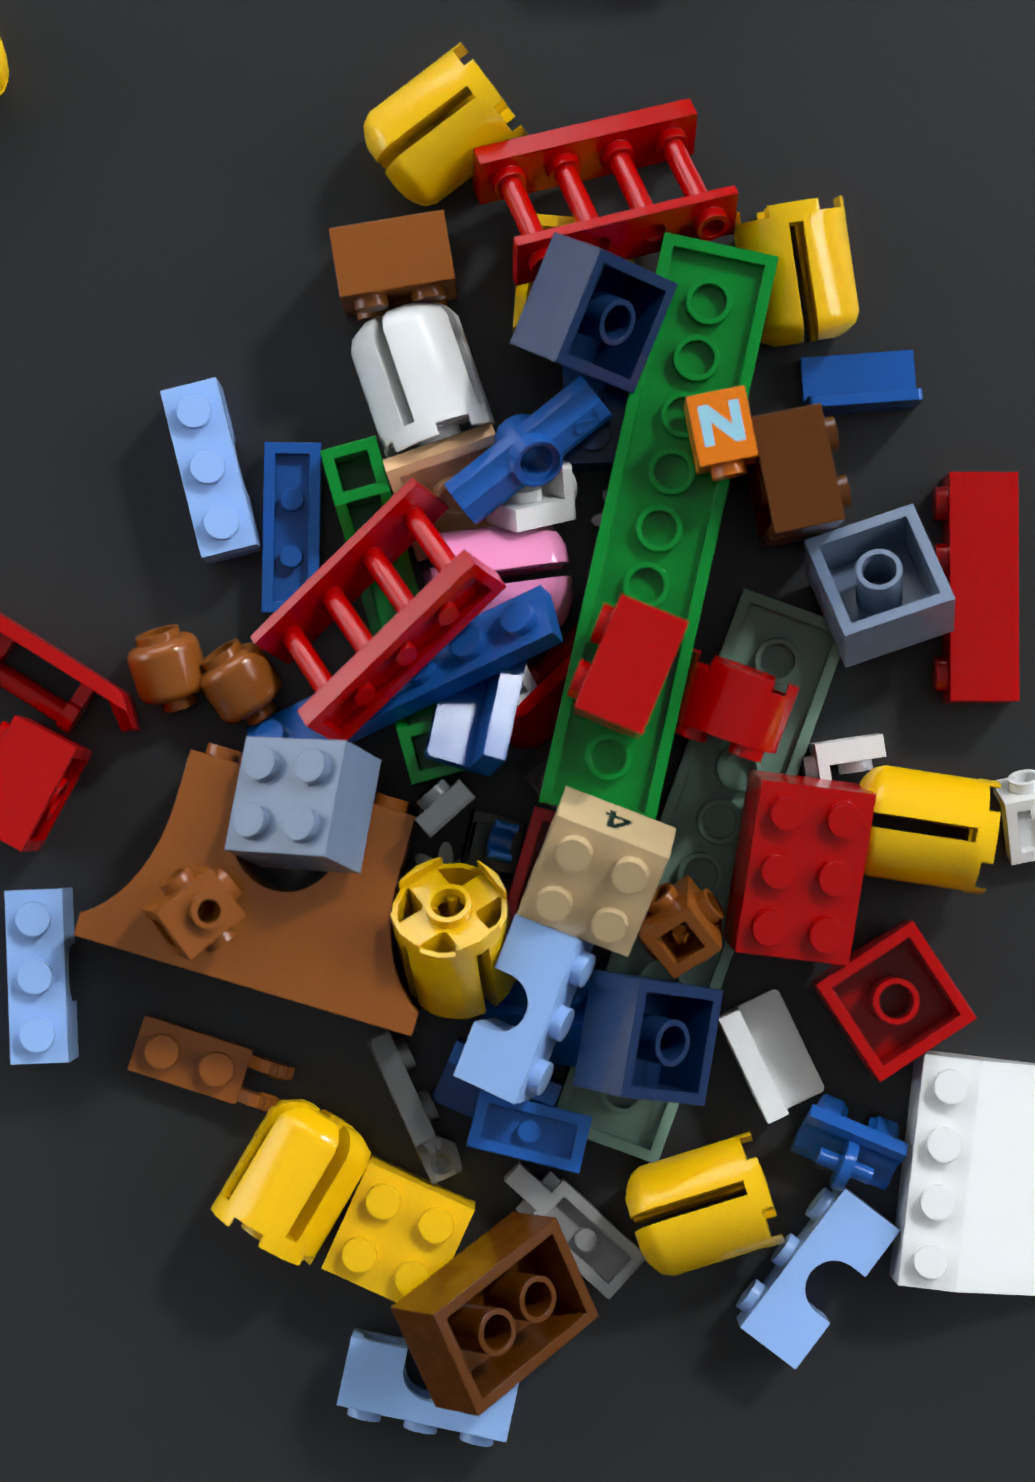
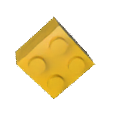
[321,1155,476,1303]

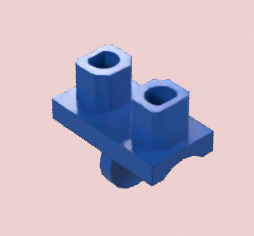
[790,1094,909,1191]

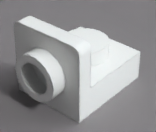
[487,461,578,533]
[802,733,886,780]
[993,769,1035,865]

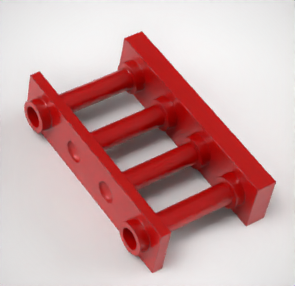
[473,98,739,286]
[250,478,507,741]

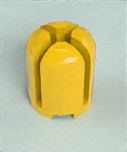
[363,42,528,206]
[733,195,859,347]
[859,765,1001,895]
[390,857,516,1020]
[211,1099,371,1266]
[626,1131,785,1276]

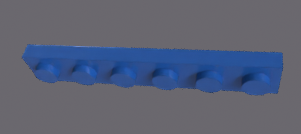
[246,585,563,743]

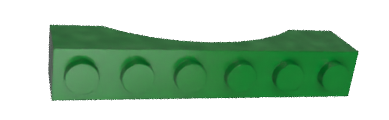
[320,436,467,786]

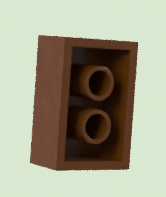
[745,403,852,551]
[390,1212,599,1416]

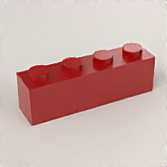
[932,472,1020,704]

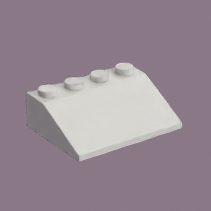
[889,1050,1035,1296]

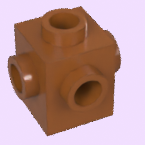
[140,864,246,960]
[638,875,724,979]

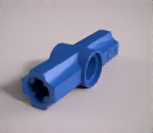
[444,375,613,525]

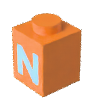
[683,385,758,481]

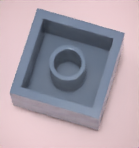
[804,503,955,668]
[224,736,381,874]

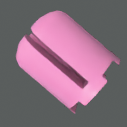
[423,525,574,627]

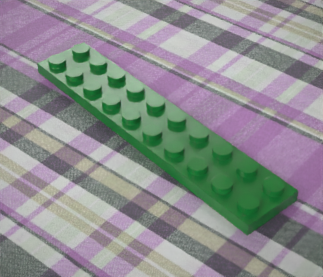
[539,232,779,820]

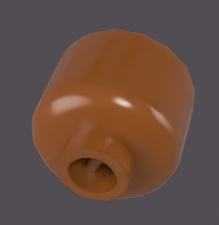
[127,624,205,713]
[200,639,283,726]

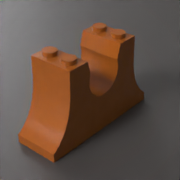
[74,742,422,1036]

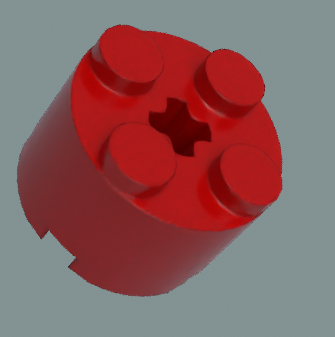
[675,649,800,763]

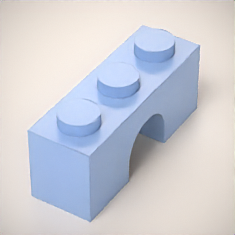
[160,377,263,564]
[4,887,79,1065]
[453,913,596,1105]
[736,1187,900,1370]
[336,1327,519,1447]

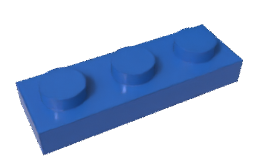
[261,442,323,614]

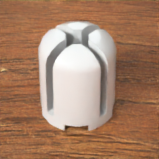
[351,302,495,458]

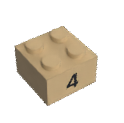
[517,786,676,957]

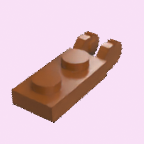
[127,1014,295,1112]

